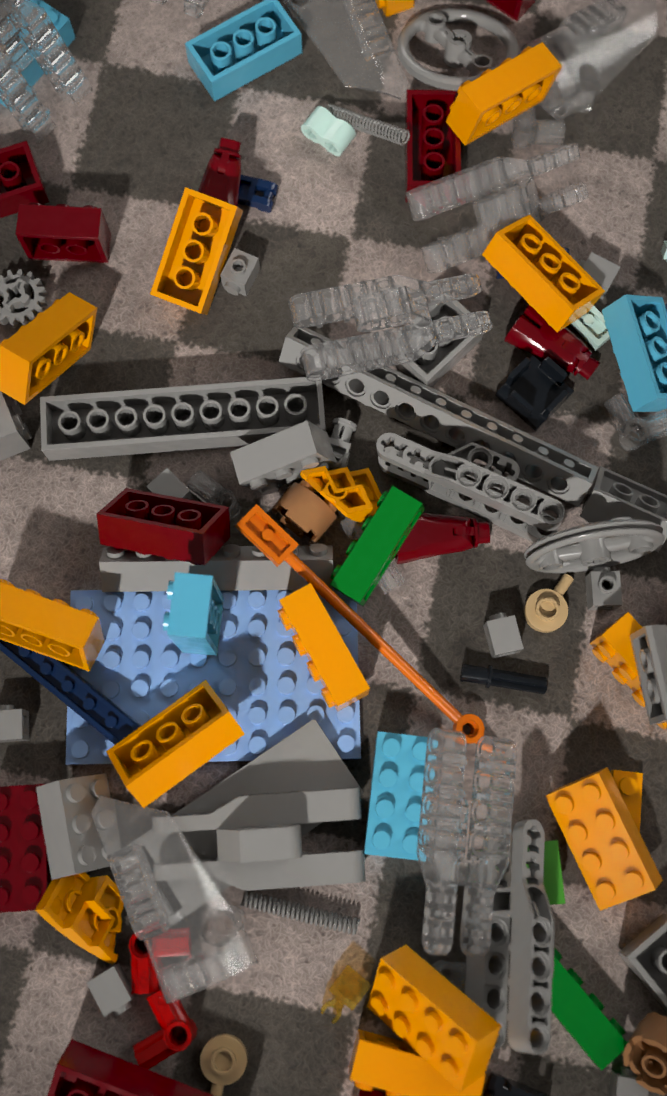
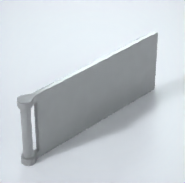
[121,719,363,928]

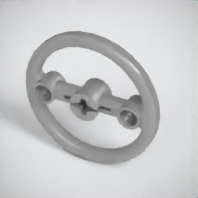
[397,8,519,91]
[524,519,665,573]

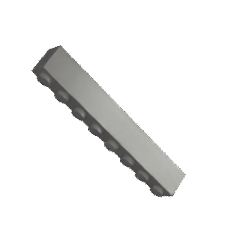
[99,543,333,592]

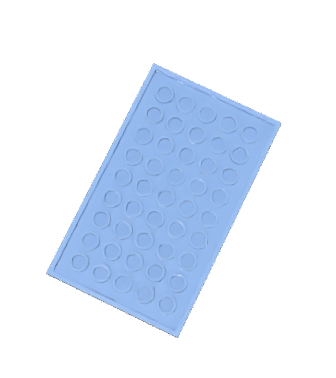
[65,588,361,765]

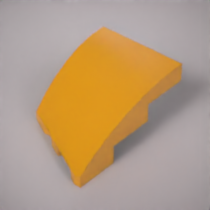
[300,466,382,523]
[35,872,125,964]

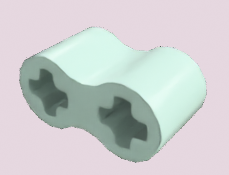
[301,106,356,156]

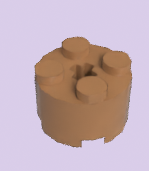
[271,480,337,544]
[623,1012,667,1095]

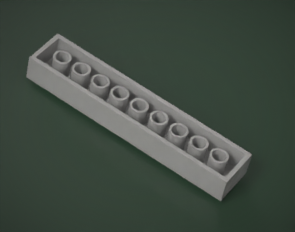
[40,376,326,461]

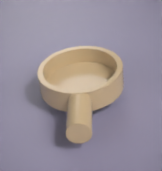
[524,573,574,633]
[200,1034,248,1096]

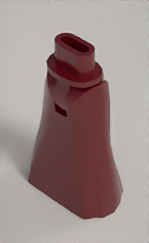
[197,138,242,235]
[504,305,600,380]
[395,512,490,564]

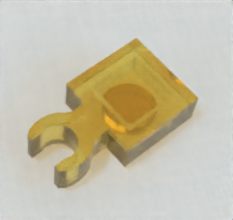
[321,964,372,1024]

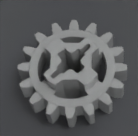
[0,269,48,329]

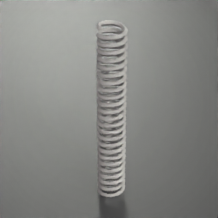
[325,103,410,145]
[239,891,360,936]

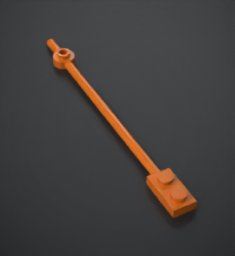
[235,504,504,764]

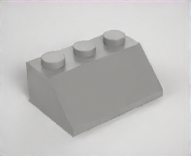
[579,466,667,552]
[630,625,667,725]

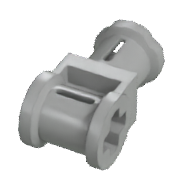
[329,418,357,470]

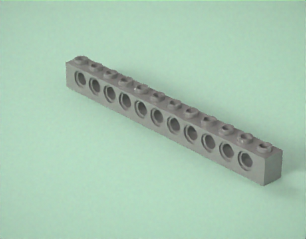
[279,323,599,507]

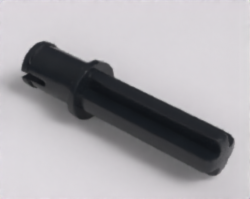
[460,663,548,694]

